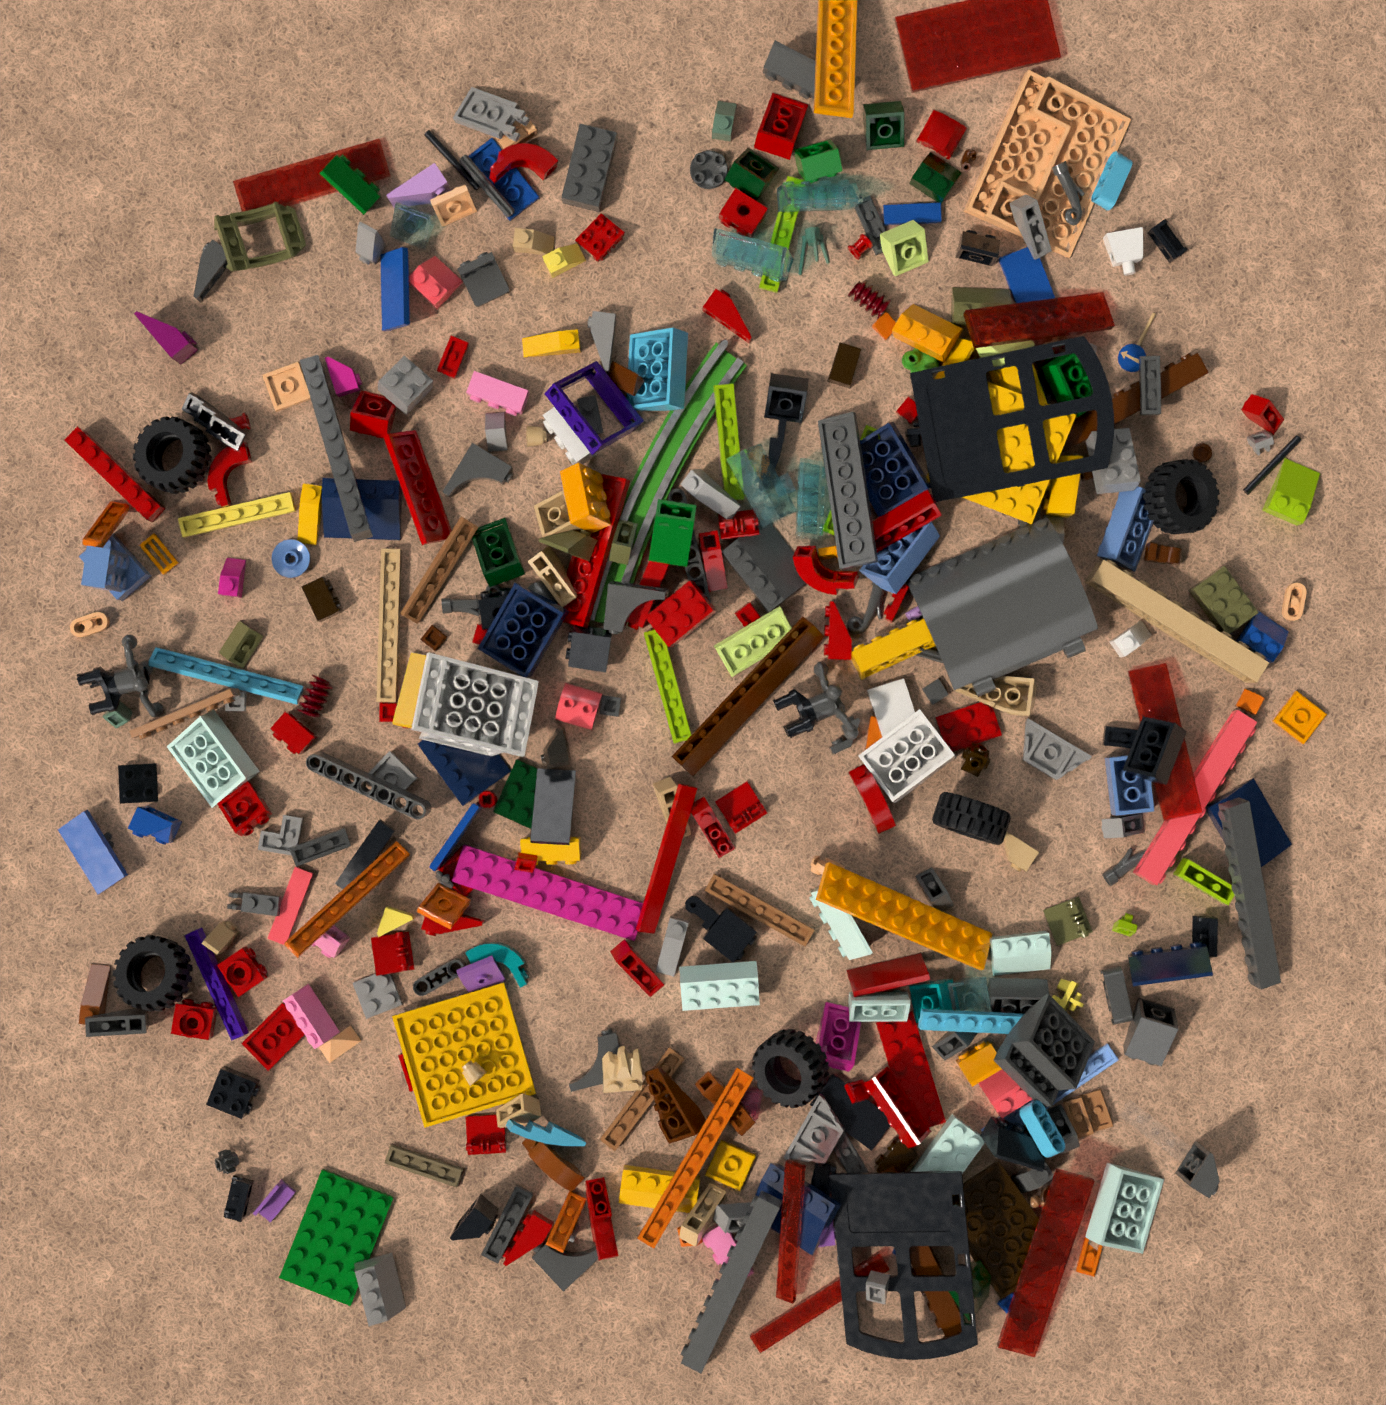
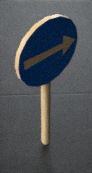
[1118,313,1156,372]

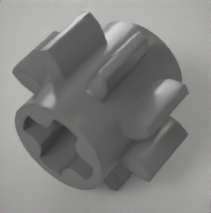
[215,1149,239,1174]

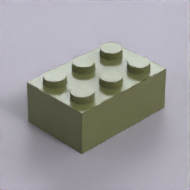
[1188,566,1259,634]

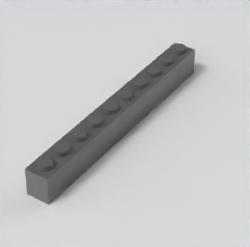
[300,355,373,542]
[1218,797,1281,990]
[680,1190,782,1374]

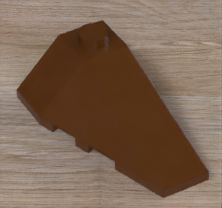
[644,1066,706,1144]

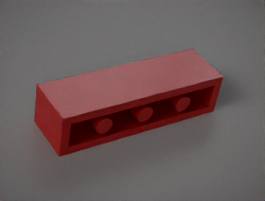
[872,489,942,552]

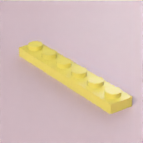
[178,492,296,538]

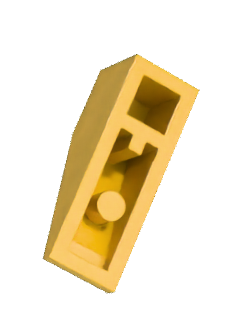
[522,329,581,358]
[297,483,322,545]

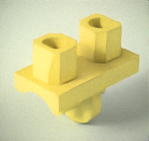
[1052,979,1084,1012]

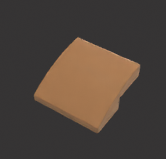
[1063,1088,1114,1138]

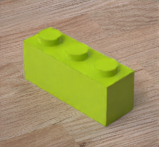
[1173,858,1235,906]

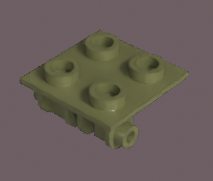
[1043,896,1093,946]

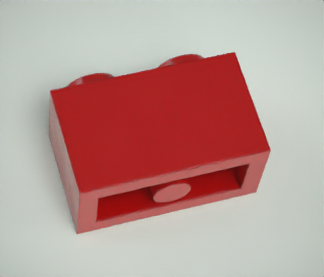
[270,711,317,754]

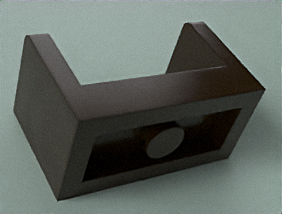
[827,342,861,388]

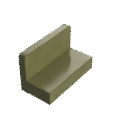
[219,621,263,668]

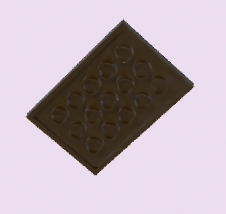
[953,1160,1065,1300]

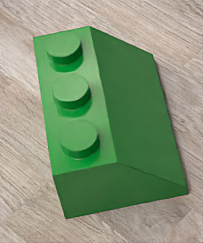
[319,154,381,215]
[1041,354,1093,417]

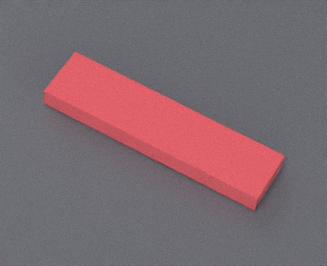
[267,867,314,945]

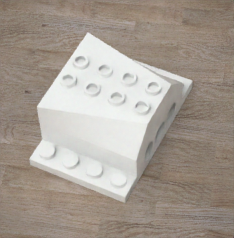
[411,652,539,757]

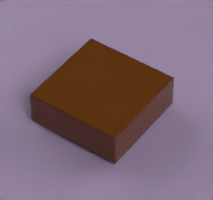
[420,625,447,651]

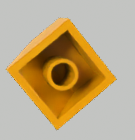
[955,1041,1002,1087]

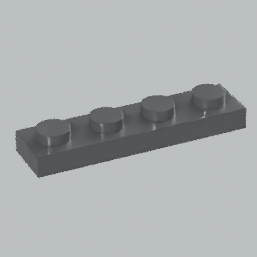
[481,1184,534,1264]

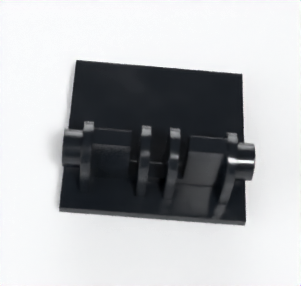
[118,763,158,804]

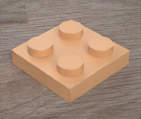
[430,185,477,227]
[262,362,311,412]

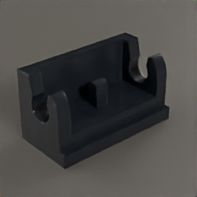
[1148,219,1188,263]
[1192,916,1218,957]
[811,1162,837,1196]
[223,1176,254,1222]

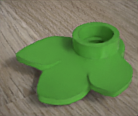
[902,348,939,373]

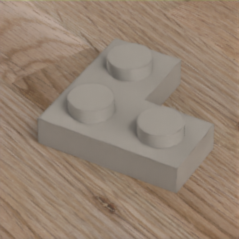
[258,815,304,855]

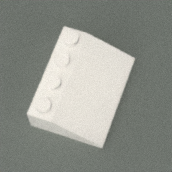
[858,709,956,803]

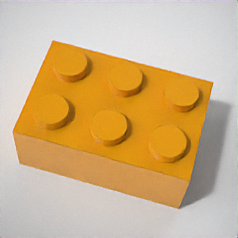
[560,463,611,533]

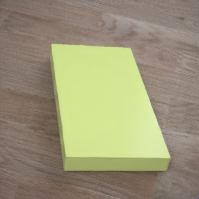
[714,606,792,677]

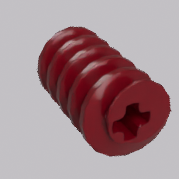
[848,280,891,320]
[296,674,333,717]

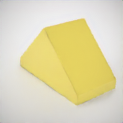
[377,906,415,937]

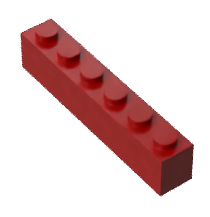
[64,426,166,522]

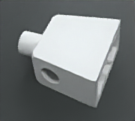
[1103,227,1143,276]

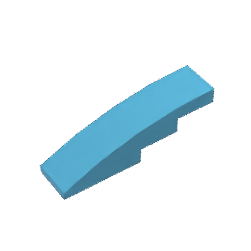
[505,1119,586,1146]

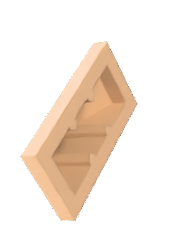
[319,1025,361,1063]

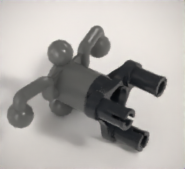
[77,634,164,718]
[773,661,859,740]

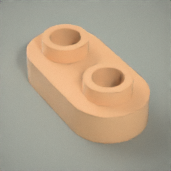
[1281,583,1307,621]
[70,612,110,638]

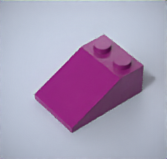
[134,311,198,365]

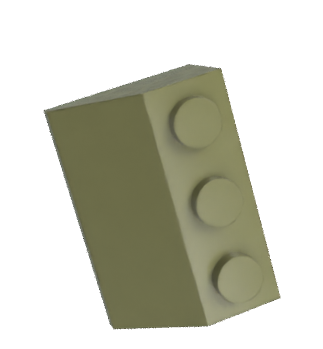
[951,287,1012,327]

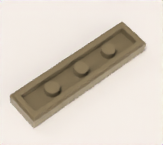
[385,1144,464,1188]

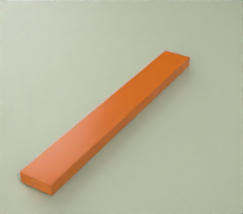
[284,841,410,958]

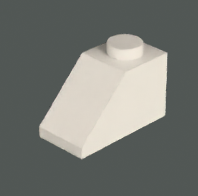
[1110,620,1152,657]

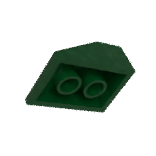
[472,518,525,587]

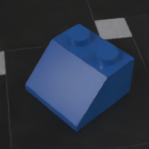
[1235,610,1289,663]

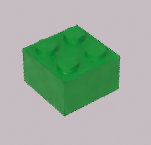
[794,139,843,183]

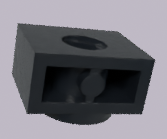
[476,587,511,630]

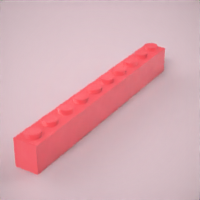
[1133,710,1257,885]

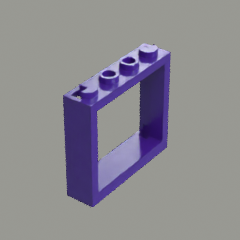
[544,361,644,455]

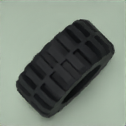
[133,416,212,494]
[1143,459,1220,534]
[932,792,1011,845]
[112,935,193,1012]
[752,1029,829,1108]

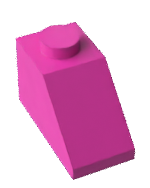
[325,357,362,397]
[218,558,246,598]

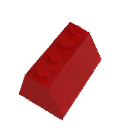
[864,1066,932,1149]

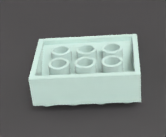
[167,710,260,808]
[809,887,873,960]
[1085,1163,1164,1254]

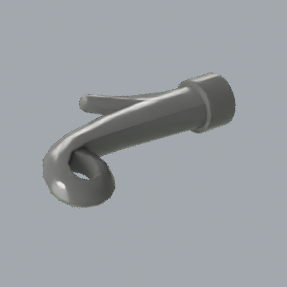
[1052,161,1085,226]
[847,582,885,634]
[441,585,501,617]
[1102,848,1146,886]

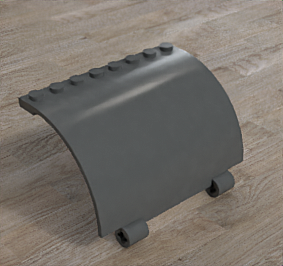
[906,517,1098,697]

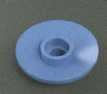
[271,539,310,578]

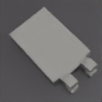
[453,87,530,142]

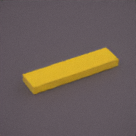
[392,652,426,728]

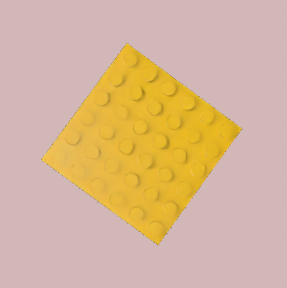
[926,381,1077,524]
[392,982,536,1128]

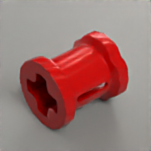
[848,234,873,260]
[228,412,251,430]
[479,791,497,808]

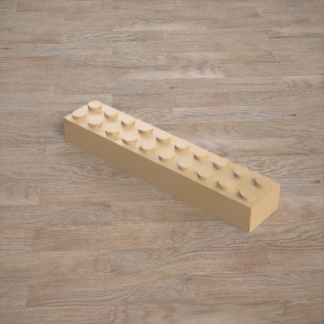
[1085,559,1269,683]

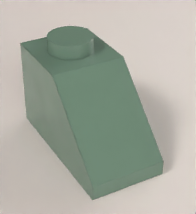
[712,101,737,142]

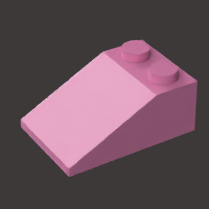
[312,926,350,958]

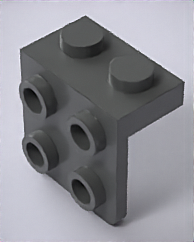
[457,252,509,307]

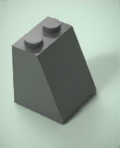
[1123,997,1179,1066]

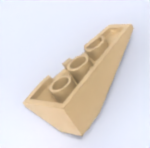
[955,676,1037,716]

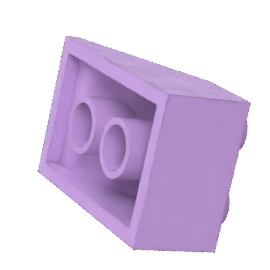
[386,163,451,208]

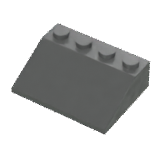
[722,518,806,613]

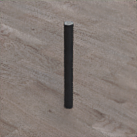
[424,130,480,191]
[1243,435,1301,495]

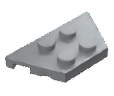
[1023,718,1092,780]
[783,1094,845,1164]

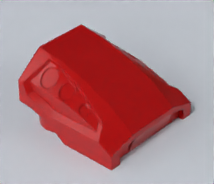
[916,110,967,160]

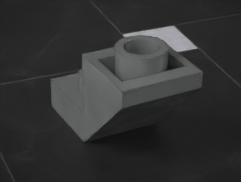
[829,716,860,755]

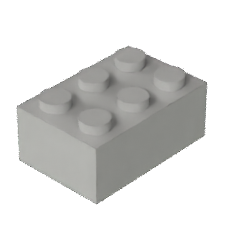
[1086,428,1141,494]

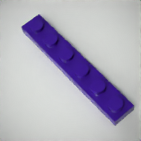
[184,928,249,1041]

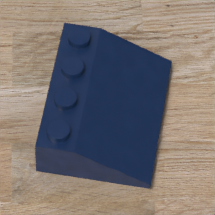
[860,422,931,517]
[322,478,402,540]
[477,583,569,678]
[417,740,511,806]
[1205,778,1292,867]
[1128,942,1213,986]
[756,1163,841,1256]

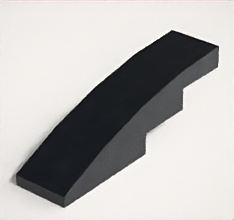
[182,392,246,451]
[758,419,787,497]
[335,819,396,889]

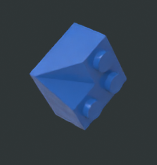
[128,806,182,845]

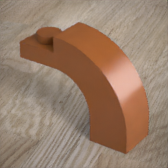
[695,1071,756,1136]
[522,1138,585,1192]

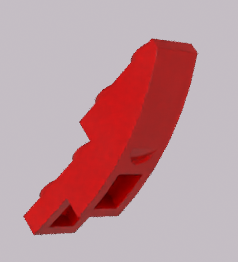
[585,1177,619,1261]

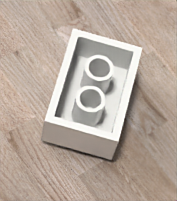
[543,407,597,465]

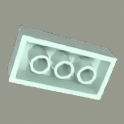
[679,961,760,1011]
[910,1114,985,1174]

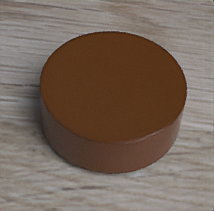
[1192,443,1212,463]

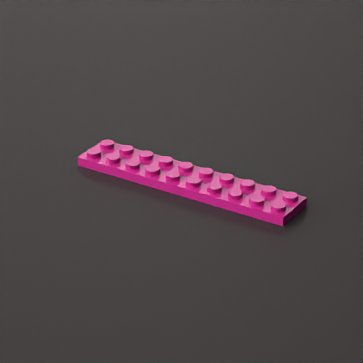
[452,844,643,941]

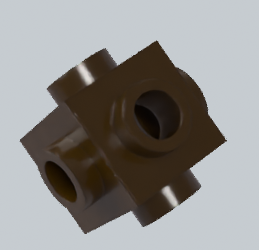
[961,743,991,777]

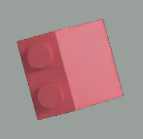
[409,256,463,310]
[978,1069,1032,1118]

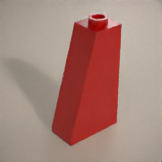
[627,561,670,630]

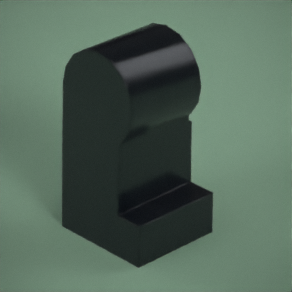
[685,896,720,930]

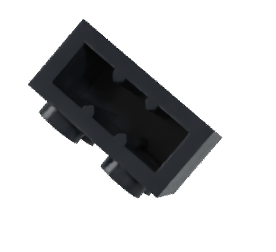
[565,625,612,673]
[703,907,757,962]
[206,1066,261,1119]

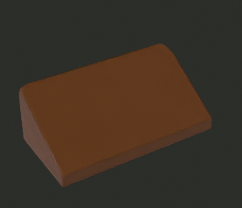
[608,361,645,396]

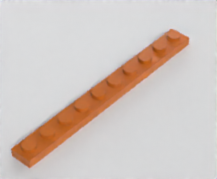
[637,1068,754,1249]

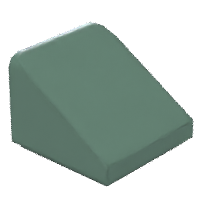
[102,701,132,729]

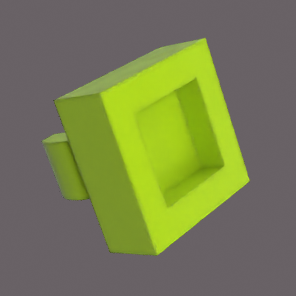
[1112,913,1138,937]

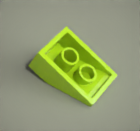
[1262,458,1320,526]

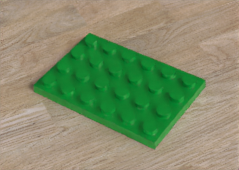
[279,1169,394,1306]

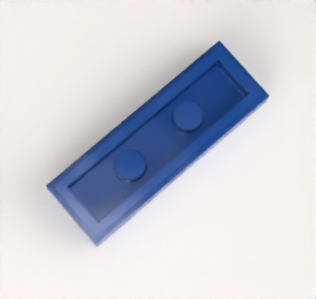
[883,202,942,226]

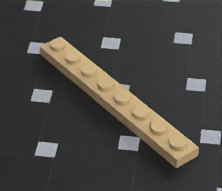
[376,548,401,702]

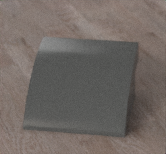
[994,994,1095,1107]

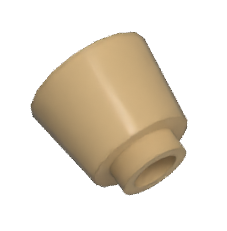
[526,426,546,447]
[462,1060,487,1086]

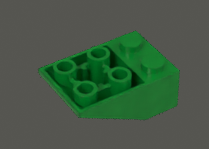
[649,499,696,567]

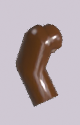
[960,149,977,172]

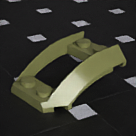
[214,202,306,272]

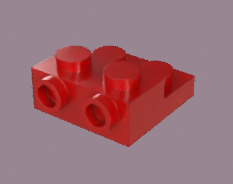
[217,781,272,837]

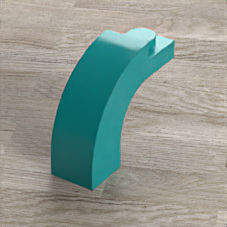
[465,942,529,988]

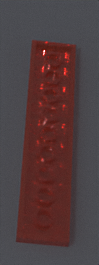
[997,1168,1095,1357]

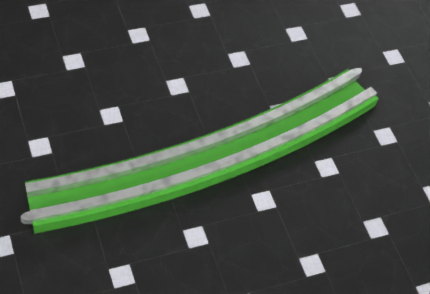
[590,340,747,623]

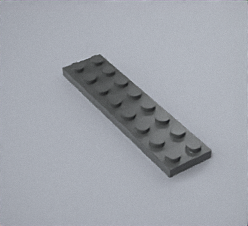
[818,412,878,570]

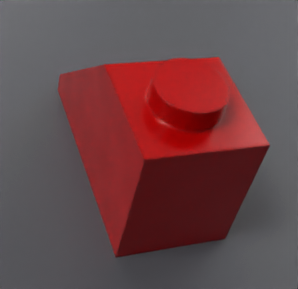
[1241,394,1284,435]

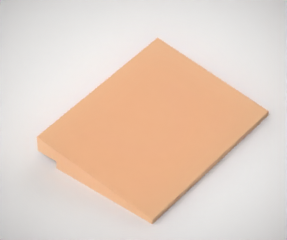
[963,70,1131,258]

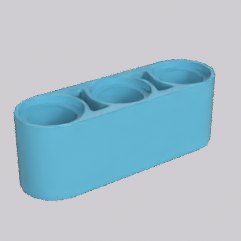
[1091,151,1133,211]
[1019,1100,1066,1158]

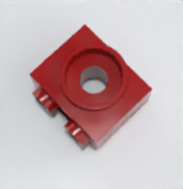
[719,188,768,239]
[217,946,268,997]
[171,999,217,1040]

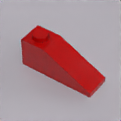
[702,289,752,343]
[421,914,485,936]
[610,939,664,997]

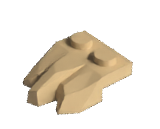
[602,1045,642,1093]

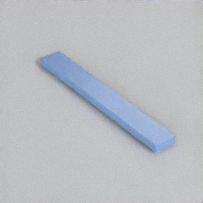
[981,1043,1119,1131]

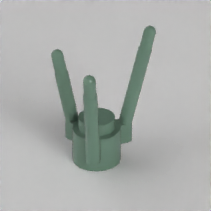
[798,227,830,275]

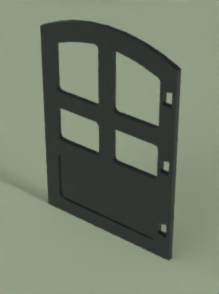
[910,336,1114,502]
[830,1171,978,1360]

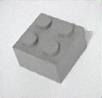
[378,356,433,415]

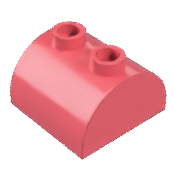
[555,683,603,730]

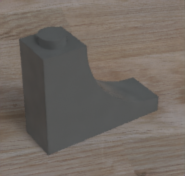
[442,443,514,498]
[603,581,669,634]
[569,1028,621,1092]
[532,1240,598,1292]

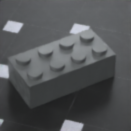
[561,124,618,212]

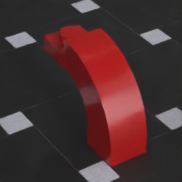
[489,143,558,183]
[207,441,252,508]
[793,546,859,595]
[848,764,896,834]

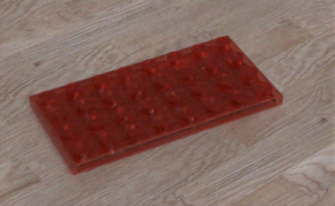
[894,0,1061,93]

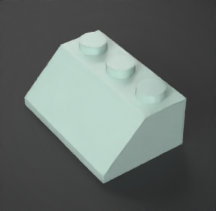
[989,931,1051,976]
[848,990,911,1022]

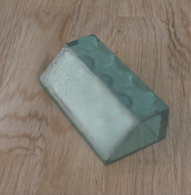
[777,180,863,212]
[711,228,794,282]
[726,443,797,529]
[795,458,825,540]

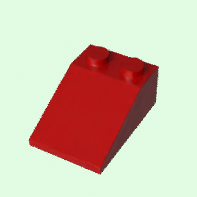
[754,93,808,160]

